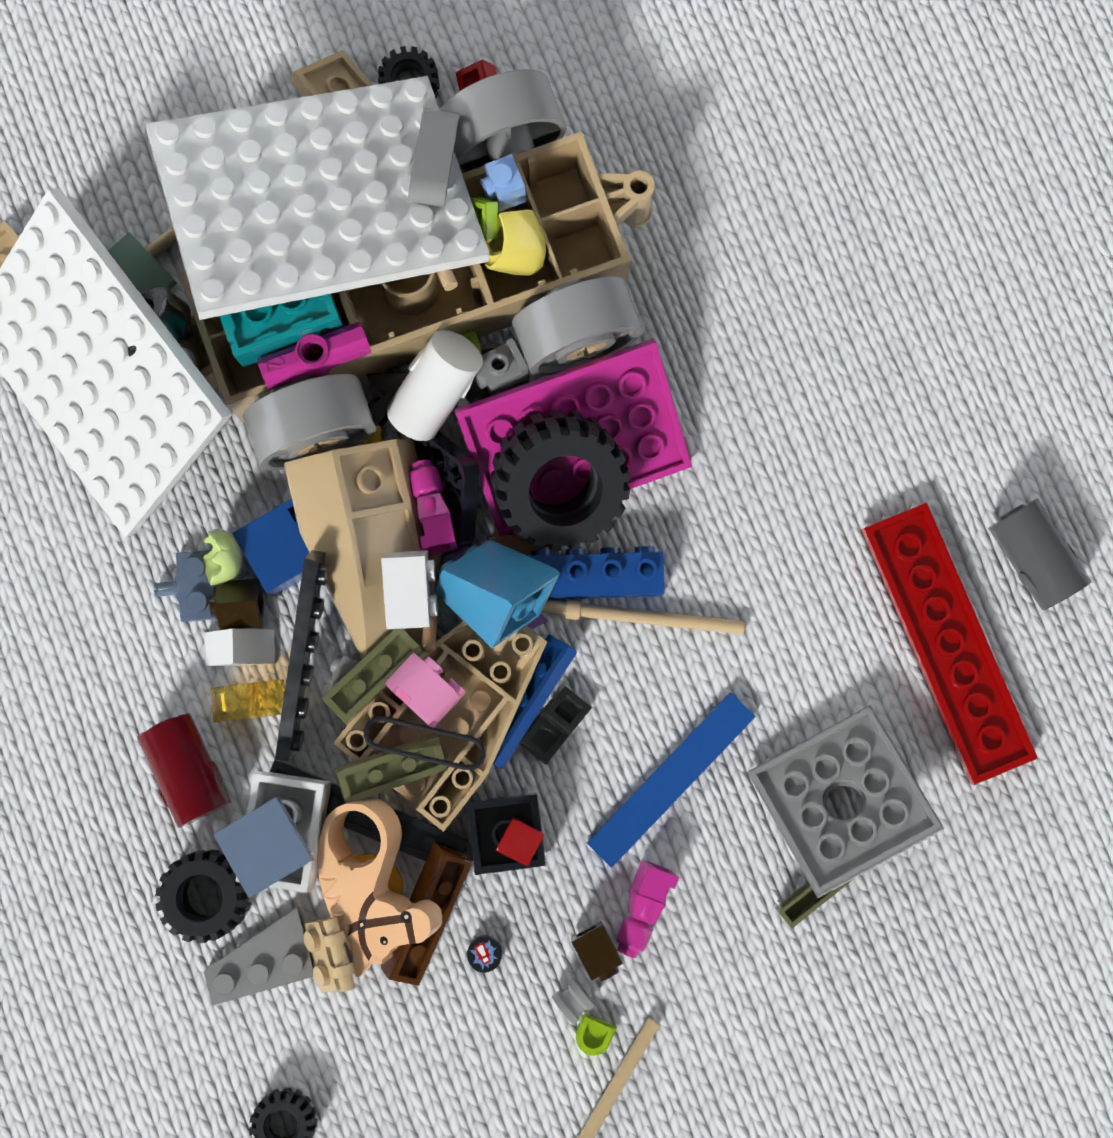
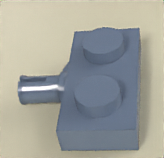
[154,550,217,622]

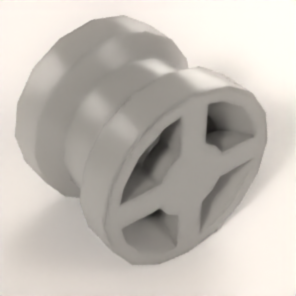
[552,978,596,1024]

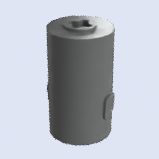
[988,498,1092,610]

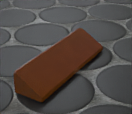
[381,843,473,986]

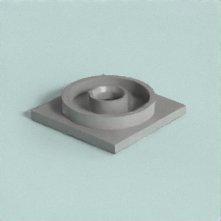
[747,705,944,898]

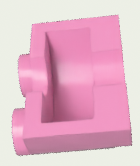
[384,652,466,727]

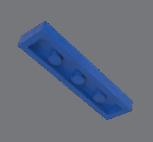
[493,634,577,769]

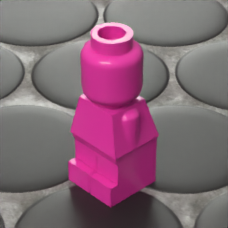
[409,460,458,556]
[616,859,679,958]

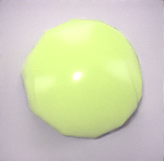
[203,529,243,586]

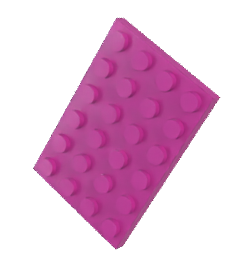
[454,338,692,536]

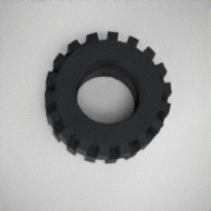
[155,849,251,943]

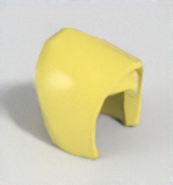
[485,210,546,276]

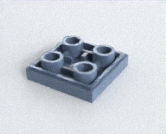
[213,796,314,898]

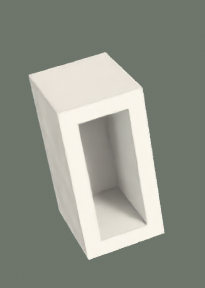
[381,550,438,629]

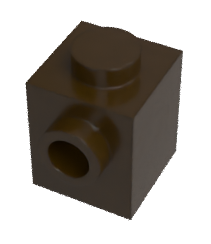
[209,578,265,630]
[571,921,623,981]

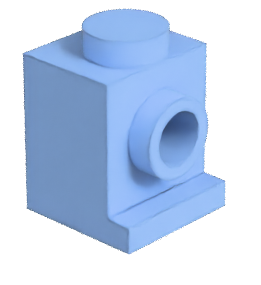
[480,154,526,212]

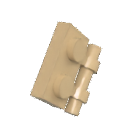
[303,917,356,993]

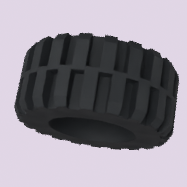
[491,410,631,551]

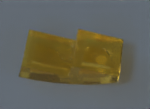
[210,679,285,723]

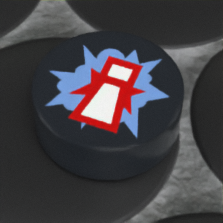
[467,935,502,973]

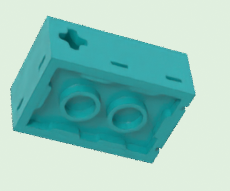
[219,294,344,367]

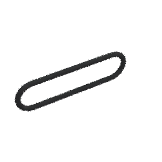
[363,716,486,770]

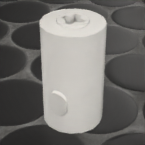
[387,330,483,441]

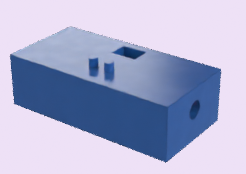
[232,499,309,596]

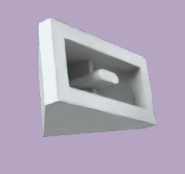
[205,629,276,667]

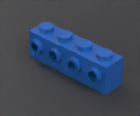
[529,546,665,600]

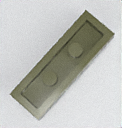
[321,629,424,725]
[334,734,447,803]

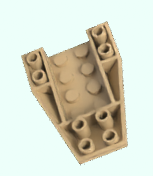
[284,439,425,659]
[333,621,547,832]

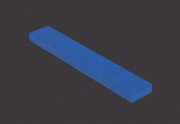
[586,692,756,868]

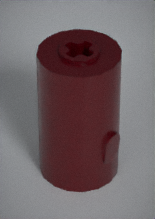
[137,713,232,828]

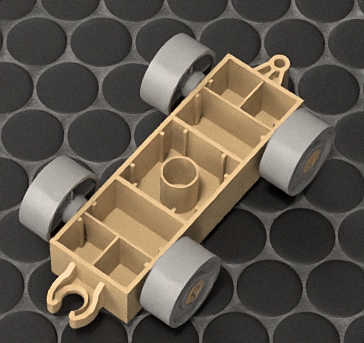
[179,69,655,471]

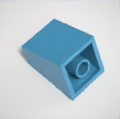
[434,540,560,649]

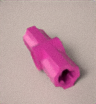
[257,321,372,391]

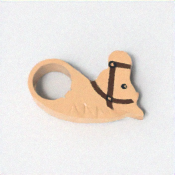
[317,797,442,978]

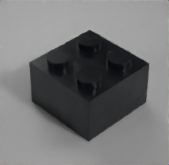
[466,793,546,875]

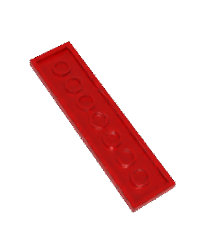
[861,502,1038,785]

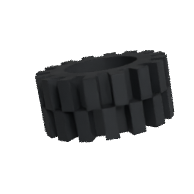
[378,46,440,98]
[249,1088,318,1138]

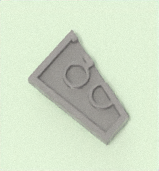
[204,906,314,1006]

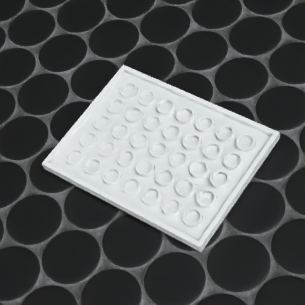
[146,76,490,320]
[0,188,233,538]

